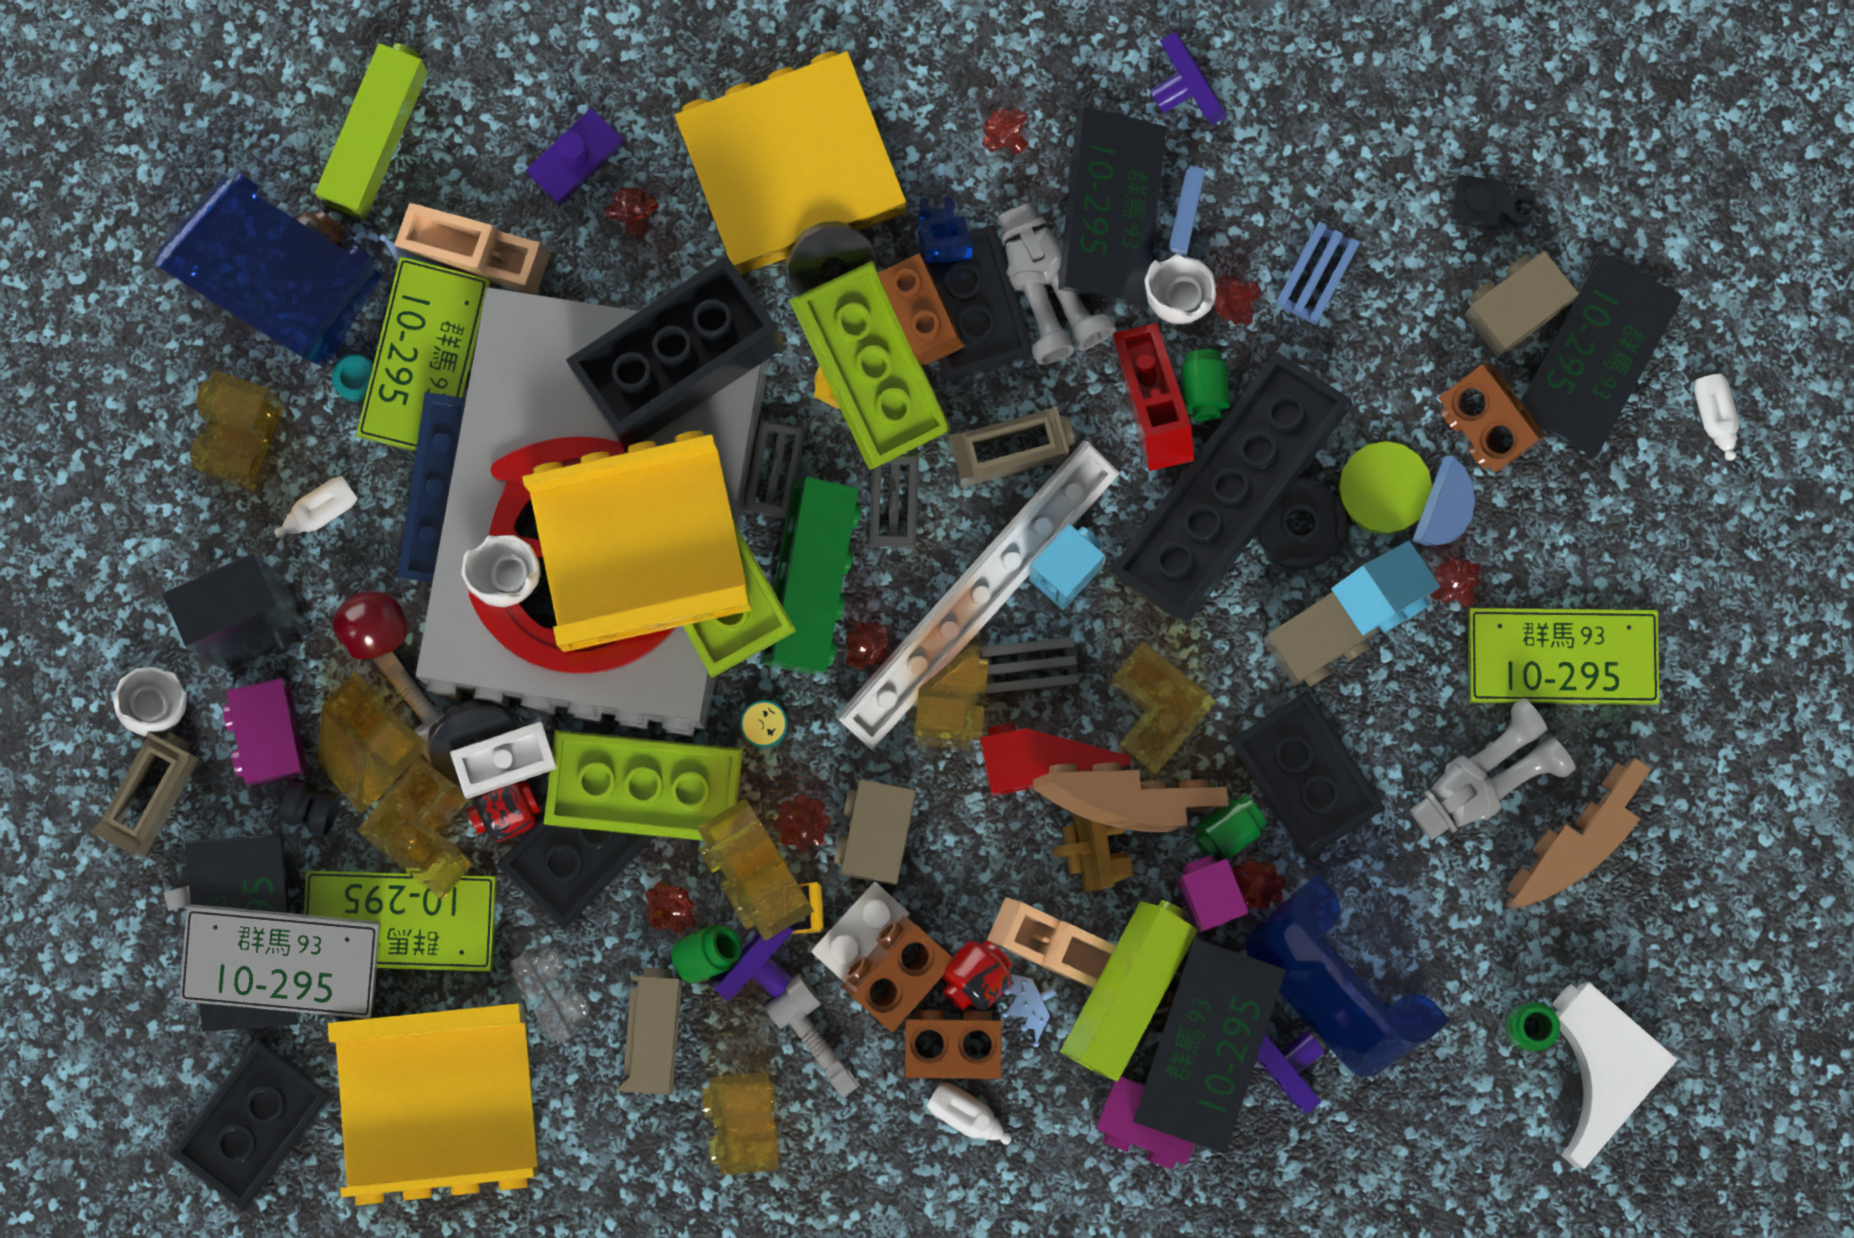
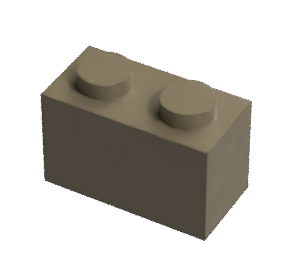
[1464,250,1579,358]
[1263,592,1378,687]
[834,779,916,886]

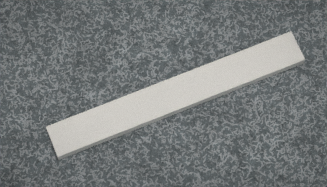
[836,441,1120,750]

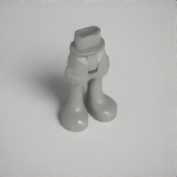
[998,203,1116,365]
[1409,698,1576,841]

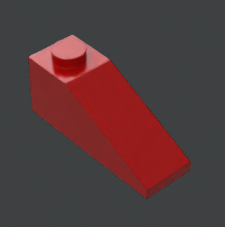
[1112,323,1194,471]
[979,723,1131,797]

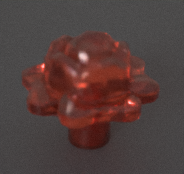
[981,107,1028,155]
[603,187,659,236]
[1214,275,1262,325]
[1431,559,1481,607]
[845,621,892,670]
[773,794,831,852]
[1232,860,1286,908]
[645,881,695,934]

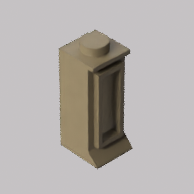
[948,406,1075,488]
[91,731,200,858]
[616,967,683,1095]

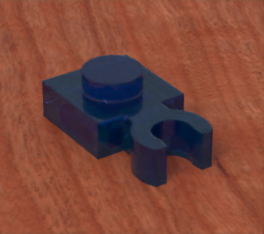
[918,196,973,263]

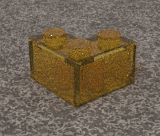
[190,370,285,493]
[1110,641,1216,780]
[357,757,472,901]
[697,798,814,941]
[702,1072,781,1175]

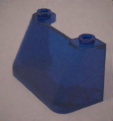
[151,172,384,368]
[1245,874,1450,1077]

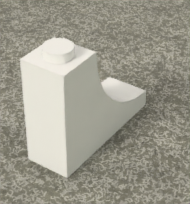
[1553,982,1678,1169]

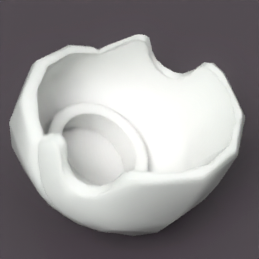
[1144,253,1217,324]
[461,535,541,608]
[113,667,187,737]

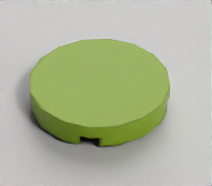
[1338,441,1433,536]

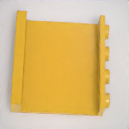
[674,51,907,275]
[522,431,752,652]
[328,1003,539,1205]

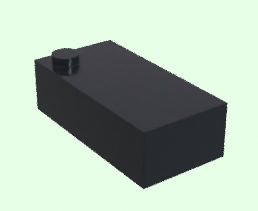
[565,255,785,452]
[162,553,312,671]

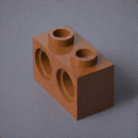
[877,253,965,366]
[1438,362,1547,473]
[841,915,954,1033]
[905,1010,1002,1079]

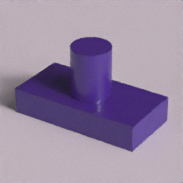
[1150,31,1228,125]
[525,108,625,207]
[709,913,794,1002]
[1257,1030,1325,1114]

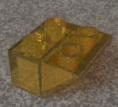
[914,645,989,751]
[317,672,429,814]

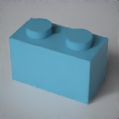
[1029,524,1105,610]
[1331,541,1441,636]

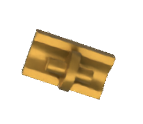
[1052,813,1133,893]

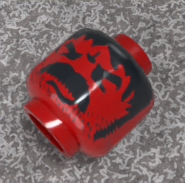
[467,779,541,842]
[942,940,1013,1011]

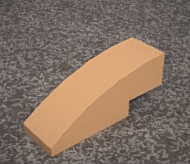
[394,203,551,295]
[987,897,1116,989]

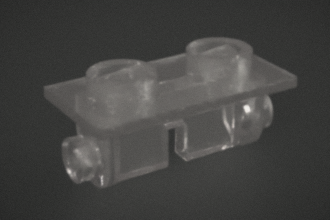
[510,943,595,1045]

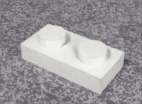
[450,721,557,799]
[811,882,910,982]

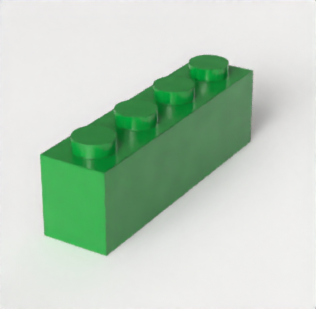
[759,476,861,675]

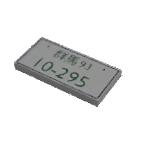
[179,904,381,1019]

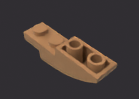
[1505,758,1651,910]
[1032,763,1228,832]

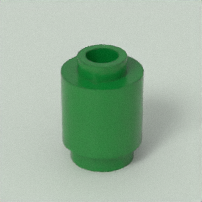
[1181,349,1230,421]
[1194,795,1267,861]
[671,925,742,984]
[1505,1003,1560,1052]

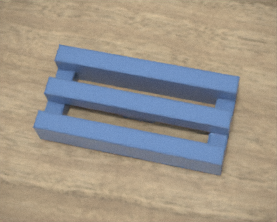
[1275,221,1360,325]

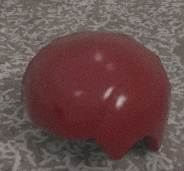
[332,590,409,659]

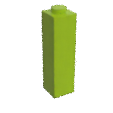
[315,43,428,221]
[1060,900,1198,1082]

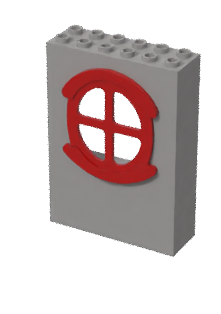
[416,288,770,737]

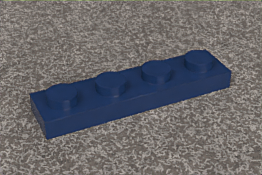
[397,392,466,583]

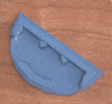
[1169,166,1206,255]
[1412,456,1475,546]

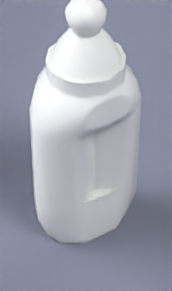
[1694,374,1739,460]
[275,476,358,538]
[926,1081,1012,1145]

